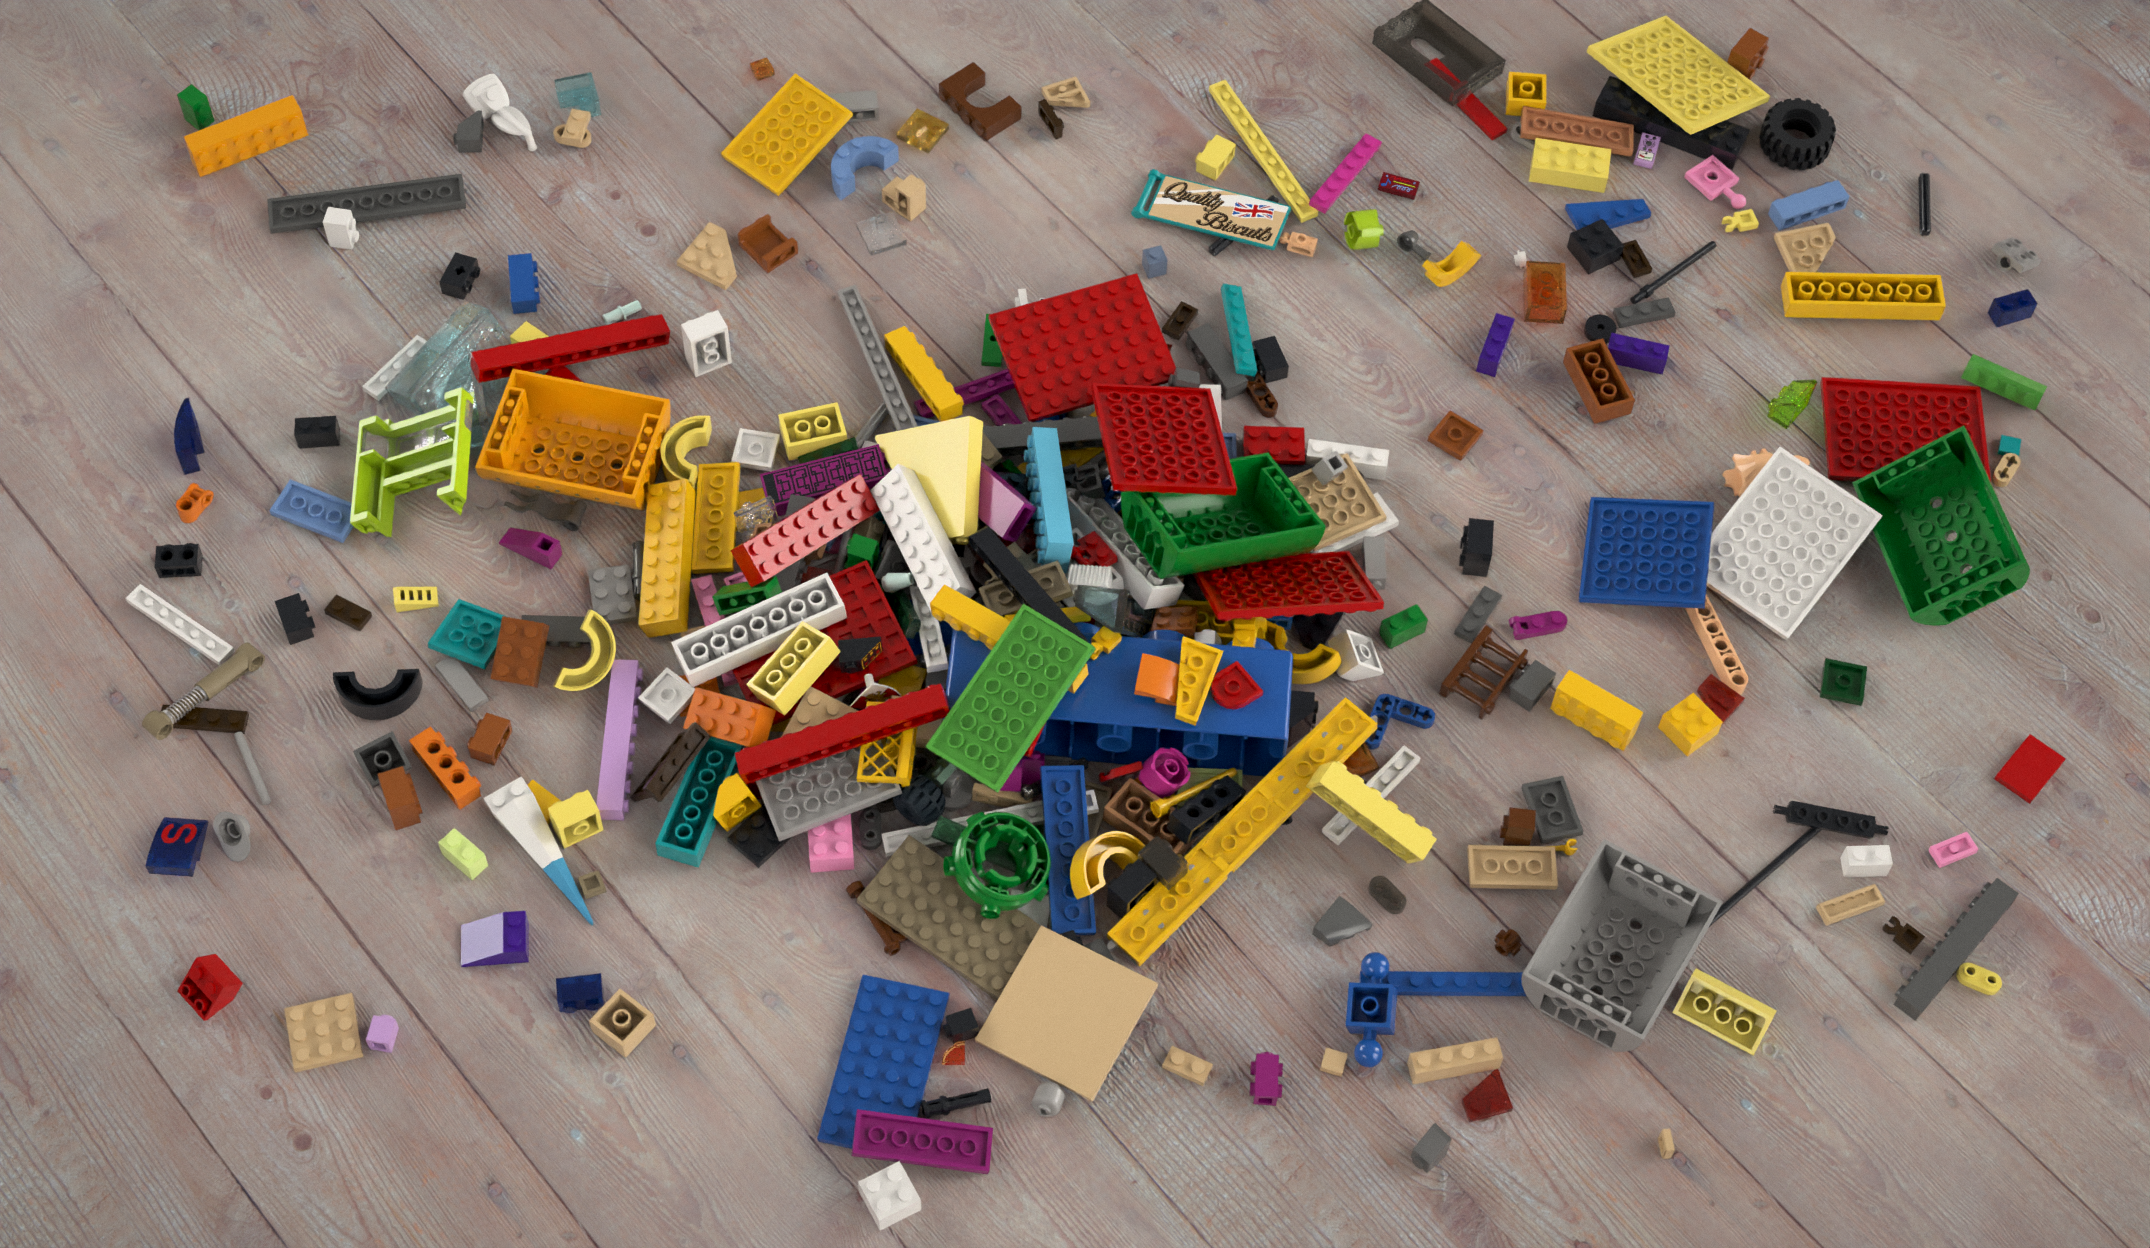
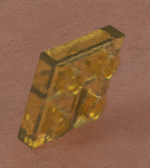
[896,108,949,154]

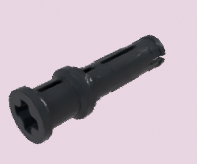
[921,1088,991,1119]

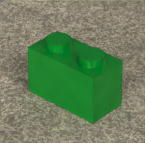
[177,84,215,131]
[1379,604,1428,649]

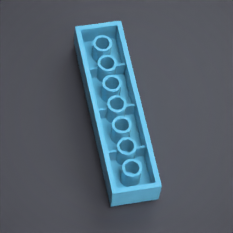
[1024,427,1074,573]

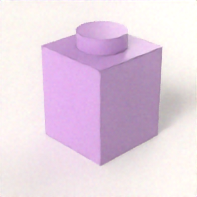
[366,1015,399,1053]

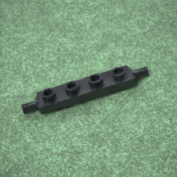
[1773,801,1889,839]

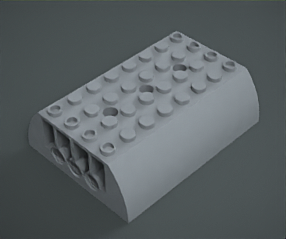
[1521,839,1723,1052]

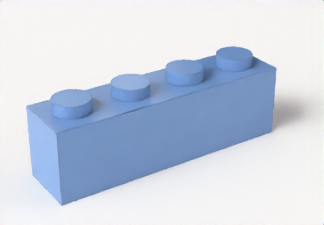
[1768,180,1850,231]

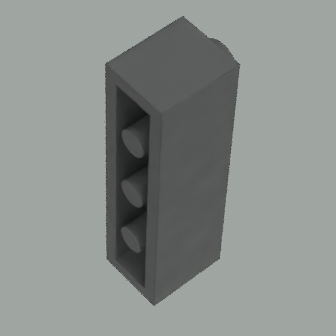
[1185,323,1248,400]
[522,615,609,648]

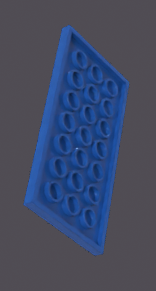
[817,975,950,1149]

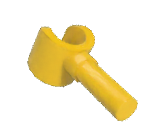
[1546,839,1578,856]

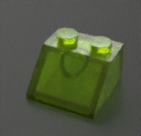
[1767,379,1817,429]

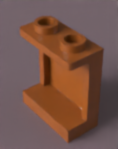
[738,214,798,273]

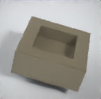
[578,870,607,899]

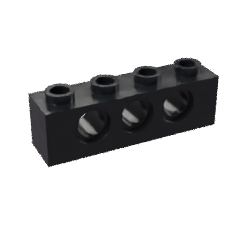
[1167,775,1246,845]

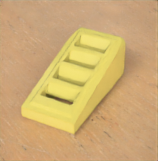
[393,587,439,612]

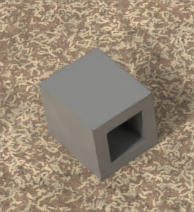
[1311,451,1348,485]

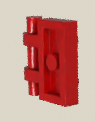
[1071,531,1118,567]

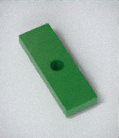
[981,314,1002,367]

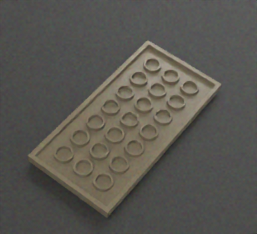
[856,835,1041,1000]

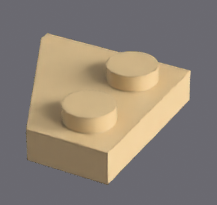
[1042,76,1090,108]

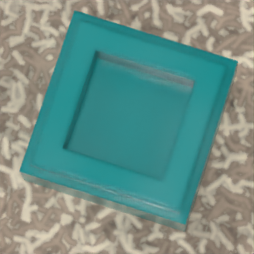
[1998,435,2022,457]

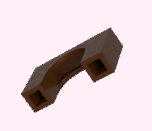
[938,62,1022,141]

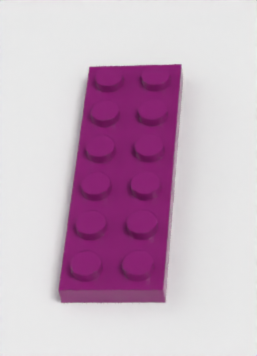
[851,1109,993,1174]

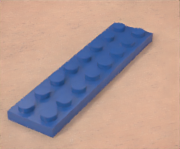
[1040,765,1096,935]

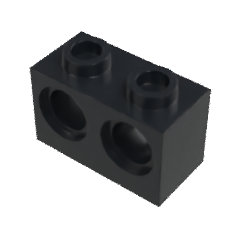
[154,543,203,578]

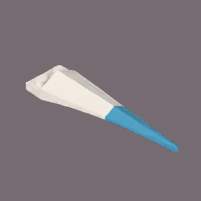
[484,776,593,925]

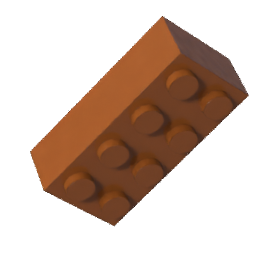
[1563,339,1635,424]

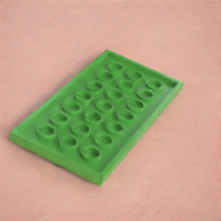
[925,604,1096,793]

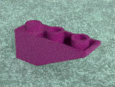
[499,527,563,569]

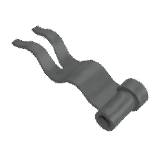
[504,489,587,531]

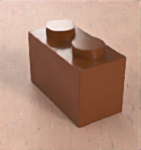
[467,712,513,766]

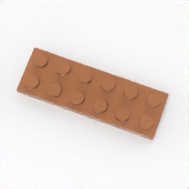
[1520,106,1634,157]

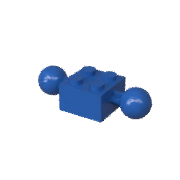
[1345,952,1397,1068]

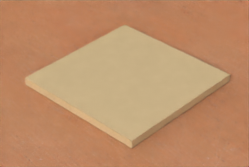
[975,925,1158,1102]

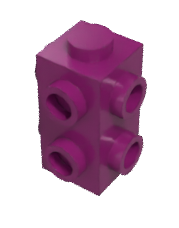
[1249,1052,1283,1106]

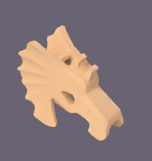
[1722,448,1810,497]

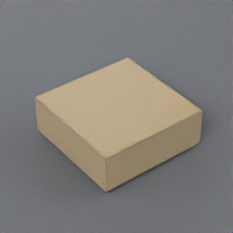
[1320,1048,1348,1077]
[1657,1129,1675,1159]

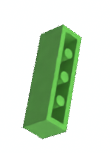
[1961,354,2047,410]

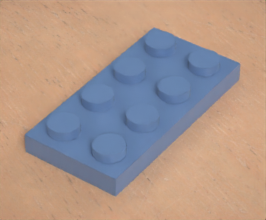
[269,479,354,543]

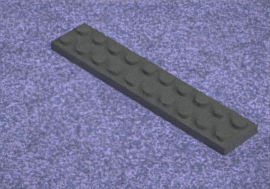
[267,174,466,234]

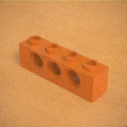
[409,726,481,810]

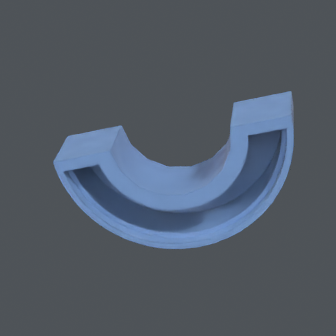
[831,136,899,200]

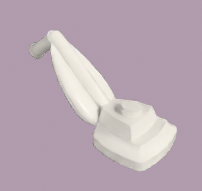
[463,74,537,151]

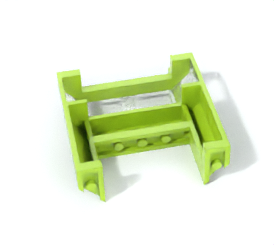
[350,387,474,537]

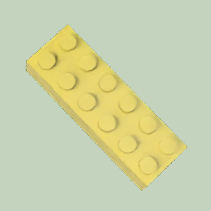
[1306,761,1437,864]

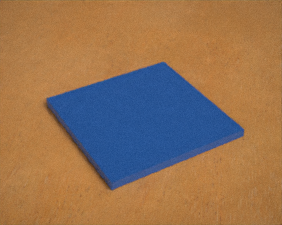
[1579,497,1714,609]

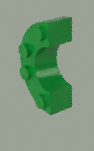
[844,533,879,572]

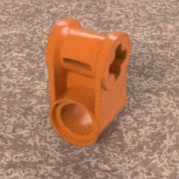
[176,483,214,523]

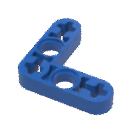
[1363,694,1435,750]

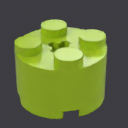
[1344,209,1384,250]

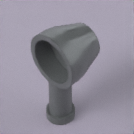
[1397,230,1431,261]

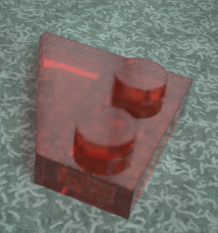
[1697,674,1745,726]
[1462,1069,1513,1122]

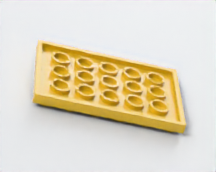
[721,73,853,196]

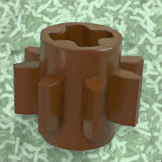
[1494,929,1522,957]

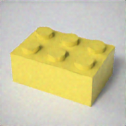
[778,402,847,461]

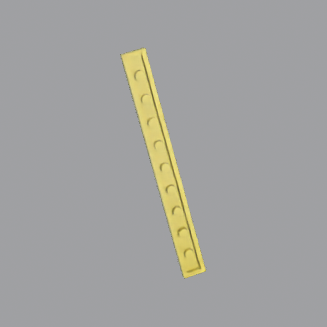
[1209,80,1318,223]

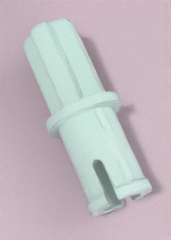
[602,300,642,325]

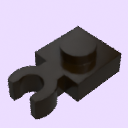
[1882,916,1925,955]

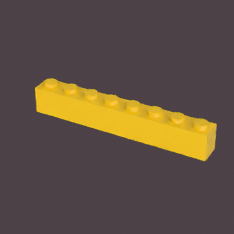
[930,584,1088,694]

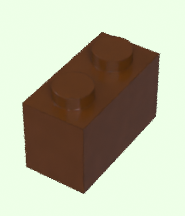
[1499,807,1536,846]

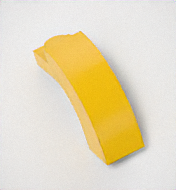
[1422,241,1482,287]
[1232,617,1267,648]

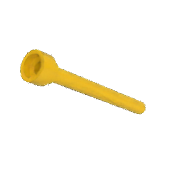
[1150,768,1237,818]

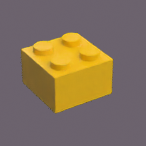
[1505,72,1546,116]
[1658,693,1723,757]

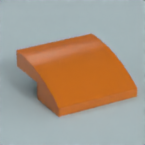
[1134,653,1179,706]

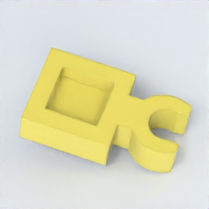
[1722,209,1759,232]

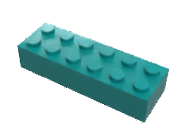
[655,737,743,868]

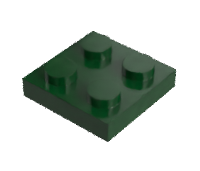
[1820,658,1867,706]

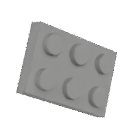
[588,564,637,625]

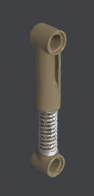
[142,642,265,740]

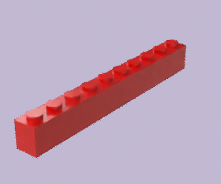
[470,314,670,383]
[735,683,950,784]

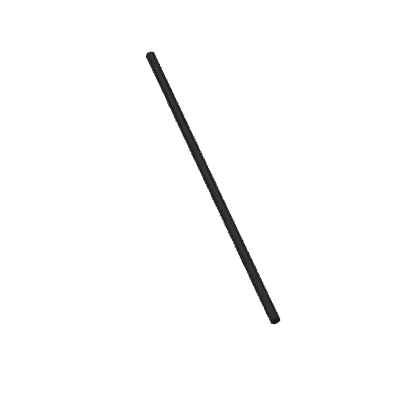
[1708,828,1821,928]

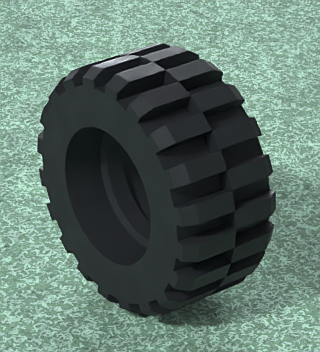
[1759,98,1836,171]

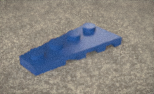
[1565,199,1651,230]

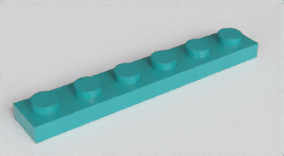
[1221,283,1257,376]

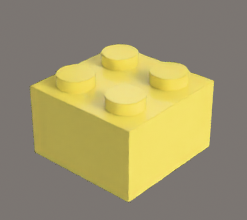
[548,790,603,849]

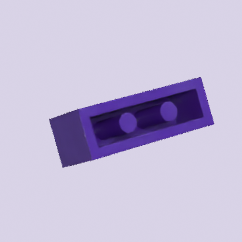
[1476,313,1515,377]
[1607,333,1670,375]

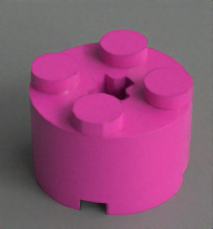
[1139,747,1190,799]

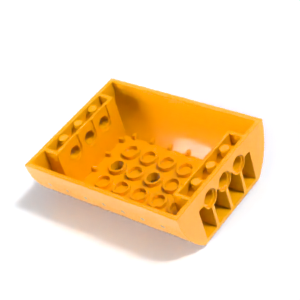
[475,369,671,511]

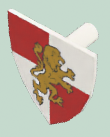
[850,674,901,709]

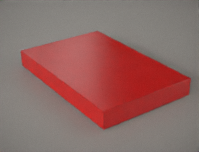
[1994,734,2066,804]

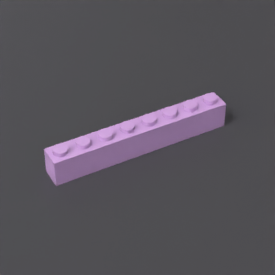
[596,659,643,821]

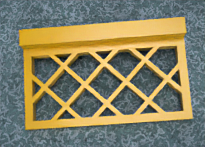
[857,701,918,787]

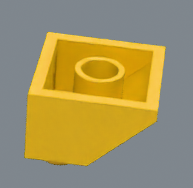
[713,773,762,832]

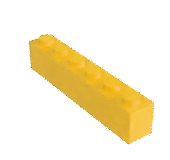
[884,326,964,422]

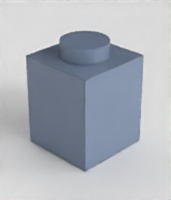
[1142,245,1168,279]

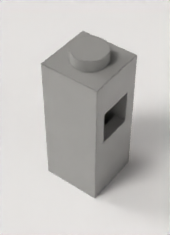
[1362,536,1387,591]

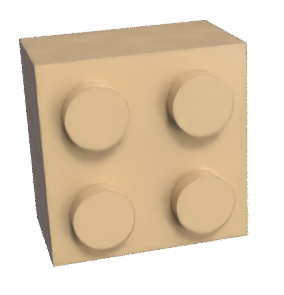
[589,989,656,1058]

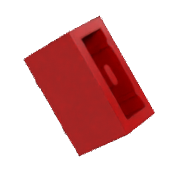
[177,954,243,1021]

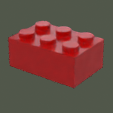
[1242,426,1305,465]

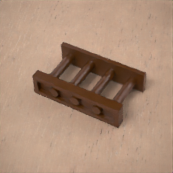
[1439,625,1529,720]

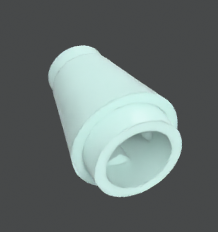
[881,572,914,593]

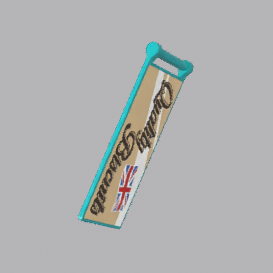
[1131,169,1291,250]

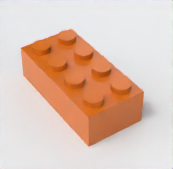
[683,687,776,747]

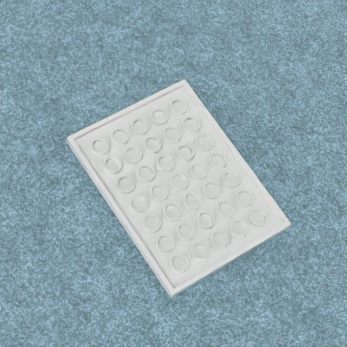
[1707,447,1883,641]

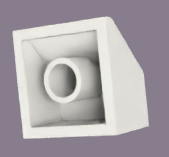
[1328,629,1384,681]

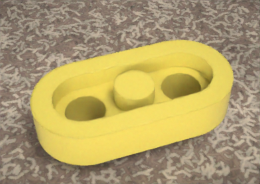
[1956,963,2002,995]

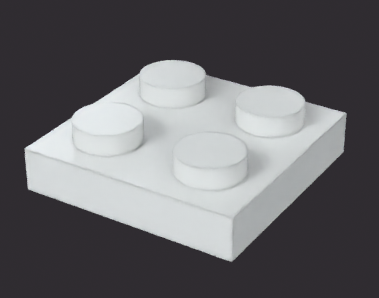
[731,428,780,472]
[638,668,695,724]

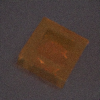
[750,57,775,81]

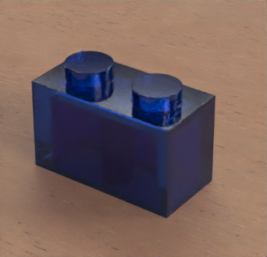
[1988,289,2038,327]
[556,973,605,1013]

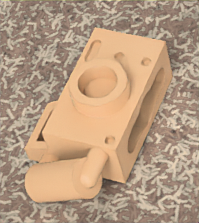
[1279,232,1318,257]

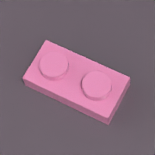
[1928,832,1978,868]

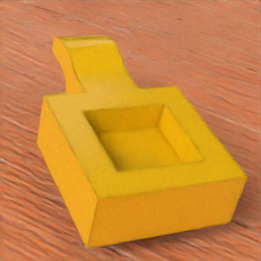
[1090,625,1122,660]

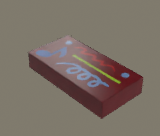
[1378,172,1420,200]

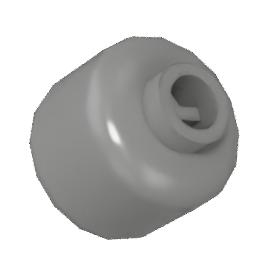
[1032,1082,1065,1117]

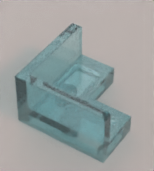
[554,72,601,117]

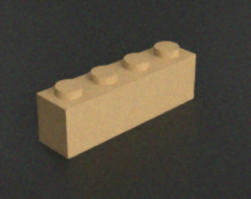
[1407,1037,1503,1084]

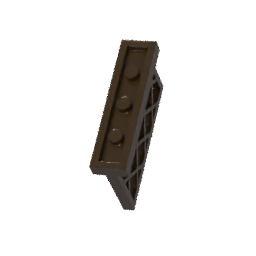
[630,722,711,802]

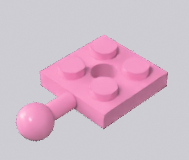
[1684,155,1746,209]

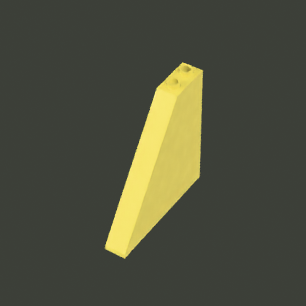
[875,416,983,545]

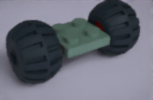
[893,756,957,826]

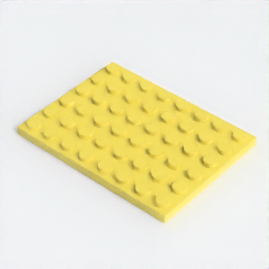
[1587,16,1770,135]

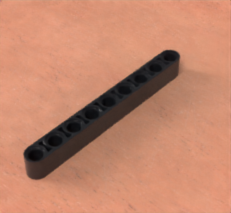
[968,526,1088,642]

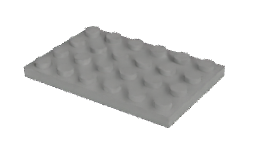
[756,740,902,841]

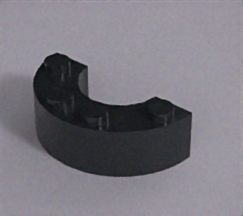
[333,669,423,720]

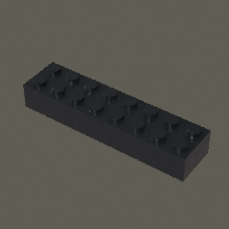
[1592,76,1750,170]

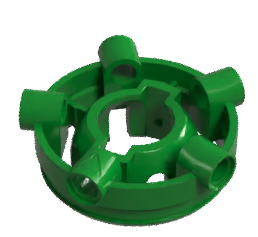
[943,812,1051,919]

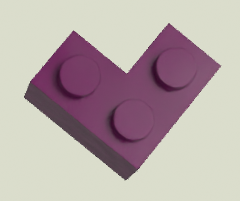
[999,750,1045,792]

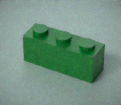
[712,576,782,615]

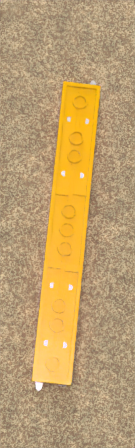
[1107,697,1378,967]

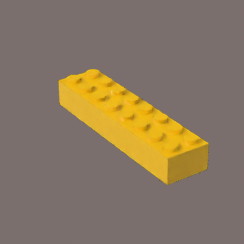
[1781,272,1946,320]
[638,479,696,638]

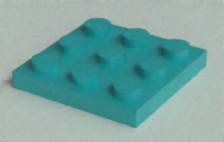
[428,599,507,669]

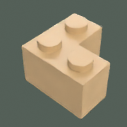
[882,174,926,222]

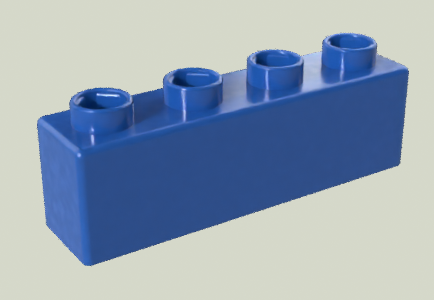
[943,622,1293,777]

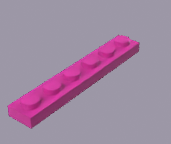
[1309,133,1382,214]

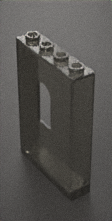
[1372,0,1506,107]

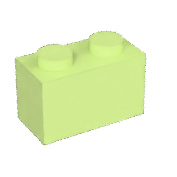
[438,828,488,880]

